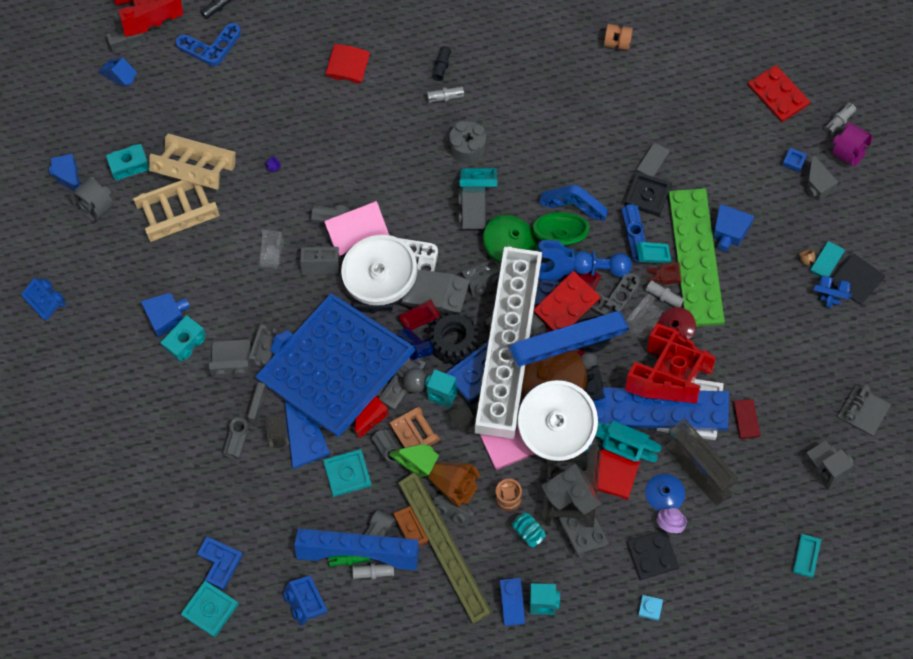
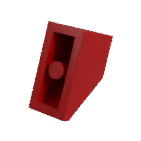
[355,396,389,439]

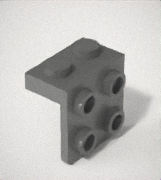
[209,340,251,378]

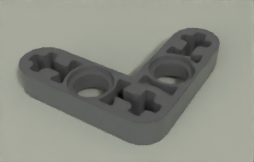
[590,273,640,316]

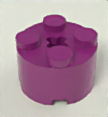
[831,122,873,166]

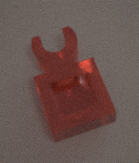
[648,262,682,285]

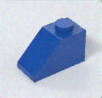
[98,57,137,86]
[49,154,80,191]
[500,578,525,626]

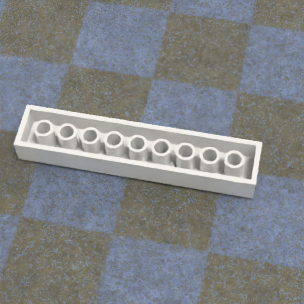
[475,247,542,439]

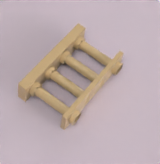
[149,134,236,190]
[133,180,220,242]

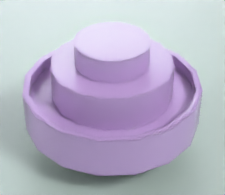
[656,508,687,533]

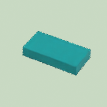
[810,241,845,278]
[636,242,671,264]
[793,534,821,578]

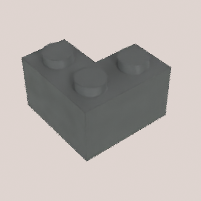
[459,187,485,229]
[804,440,854,490]
[542,464,601,515]

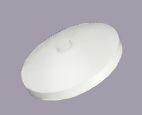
[341,235,418,305]
[517,380,598,461]

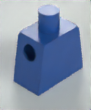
[713,204,754,251]
[141,293,191,338]

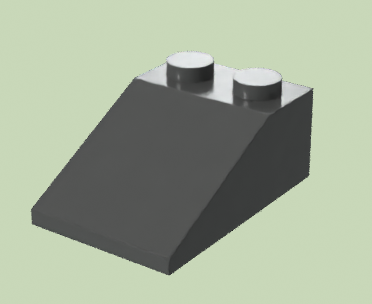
[401,270,470,317]

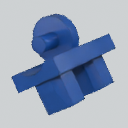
[814,275,852,309]

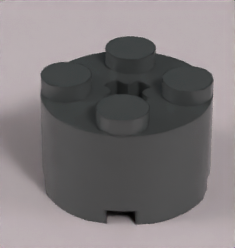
[450,121,486,163]
[70,176,114,221]

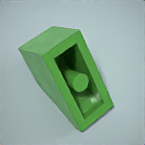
[389,444,439,477]

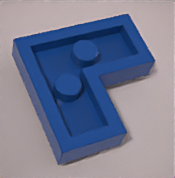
[197,537,243,591]

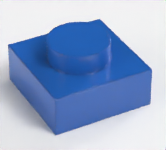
[782,148,808,173]
[270,330,293,354]

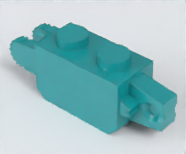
[595,420,662,462]

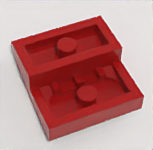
[325,44,370,84]
[591,448,641,500]

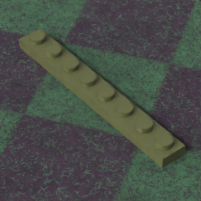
[399,472,492,623]

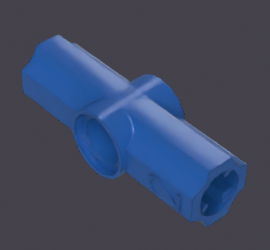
[621,204,646,262]

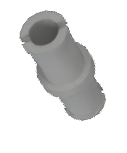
[427,86,464,103]
[824,103,856,136]
[646,281,685,308]
[352,563,394,579]

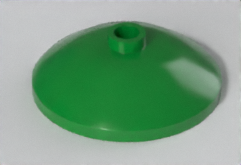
[533,212,590,246]
[483,215,537,263]

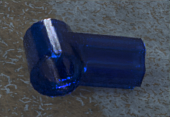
[398,328,433,360]

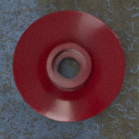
[658,307,696,340]

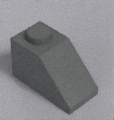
[807,156,838,201]

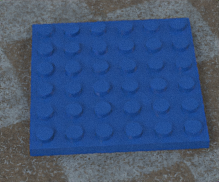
[255,293,415,438]

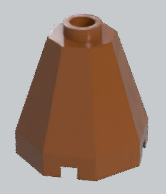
[429,462,480,507]

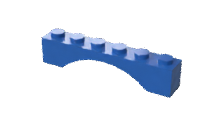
[294,529,420,571]

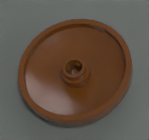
[519,350,587,406]

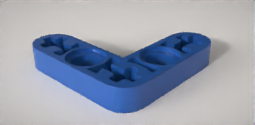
[176,23,241,66]
[539,185,608,221]

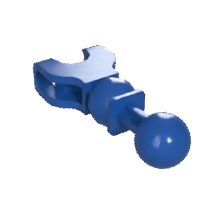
[538,240,632,281]

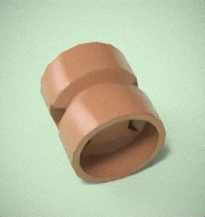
[604,24,633,51]
[496,479,522,512]

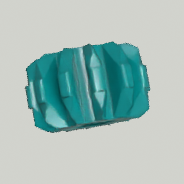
[512,512,546,547]

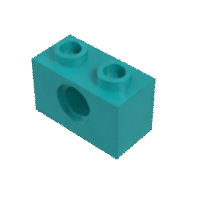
[106,144,149,181]
[160,315,206,362]
[425,369,457,409]
[530,583,560,615]

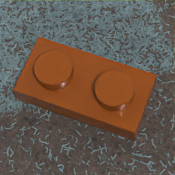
[393,506,429,547]

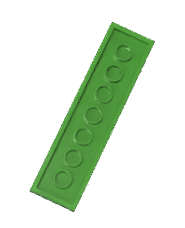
[669,189,725,327]

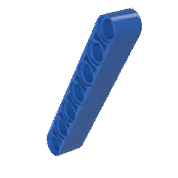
[508,311,629,367]

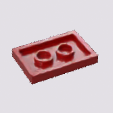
[748,65,811,123]
[533,271,601,331]

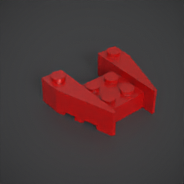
[114,0,184,37]
[625,323,716,403]

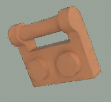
[390,407,440,448]

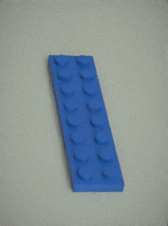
[593,387,729,431]

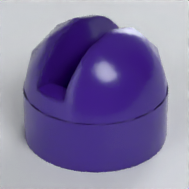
[265,156,281,172]

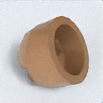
[799,249,815,265]

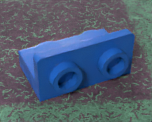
[21,278,67,320]
[284,575,328,626]

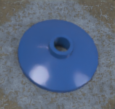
[645,474,685,511]

